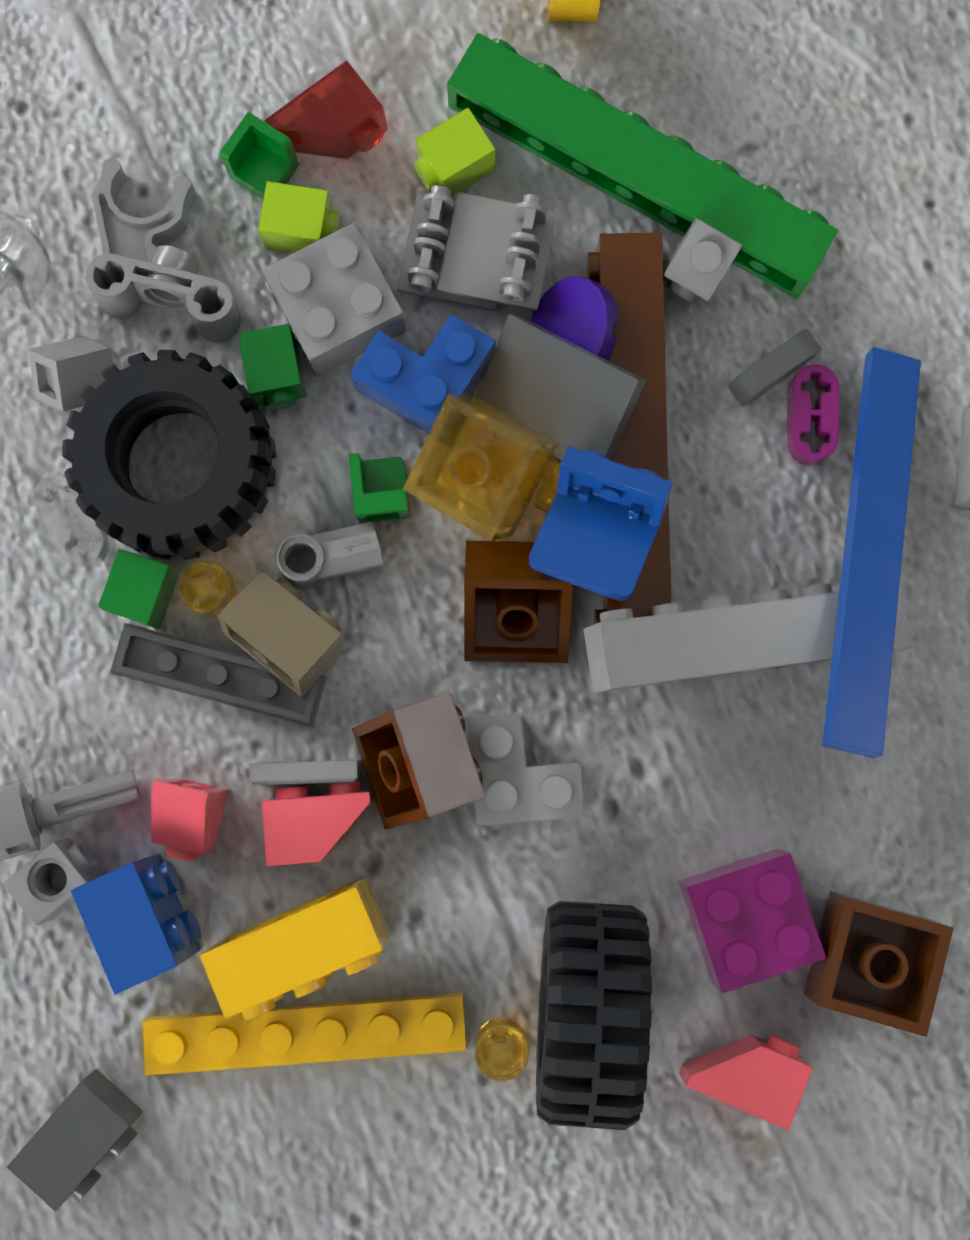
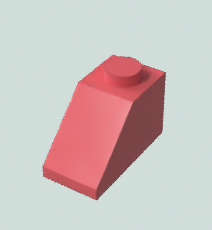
[151,778,229,861]
[679,1034,813,1131]

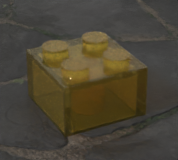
[403,394,559,541]

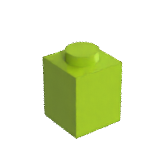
[414,108,496,198]
[258,181,340,253]

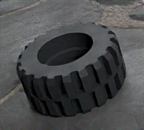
[62,350,277,560]
[536,901,652,1130]

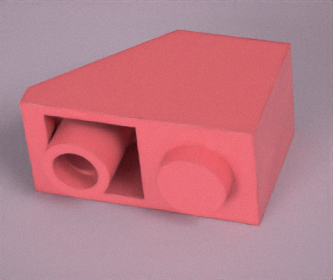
[262,781,375,867]

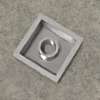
[261,222,407,377]

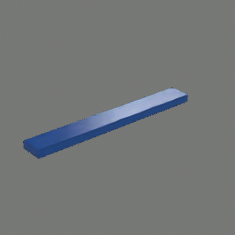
[822,347,921,759]

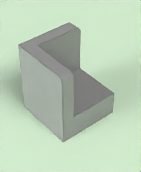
[28,337,113,412]

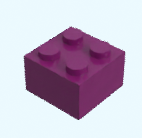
[678,848,827,993]

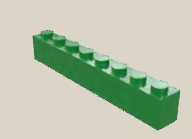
[447,32,839,300]

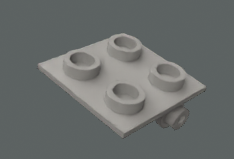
[397,185,498,311]
[437,192,558,311]

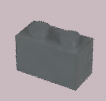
[7,1069,143,1212]

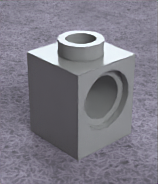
[3,838,100,926]

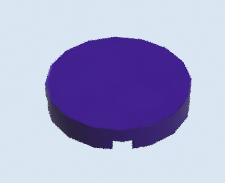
[531,276,619,360]

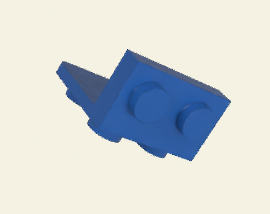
[529,446,673,601]

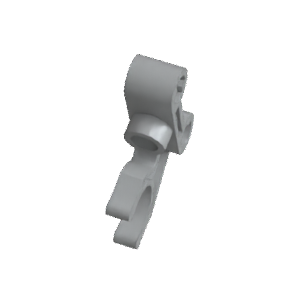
[85,158,241,342]

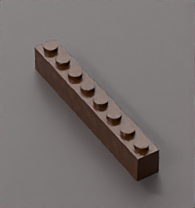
[587,233,671,624]

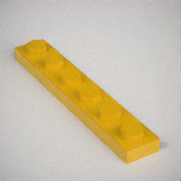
[142,993,467,1076]

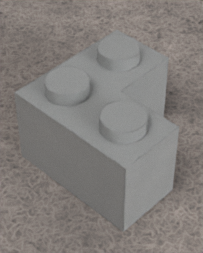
[467,713,585,827]

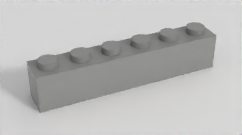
[583,584,913,693]

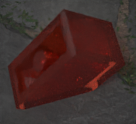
[264,60,388,159]

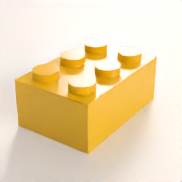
[199,877,390,1021]

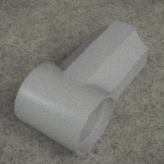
[276,521,384,589]

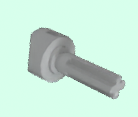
[0,770,140,861]

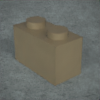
[218,570,343,698]

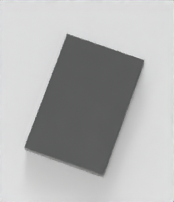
[471,314,647,460]

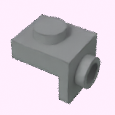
[663,217,742,302]

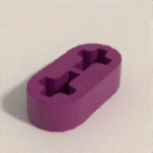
[787,364,839,466]

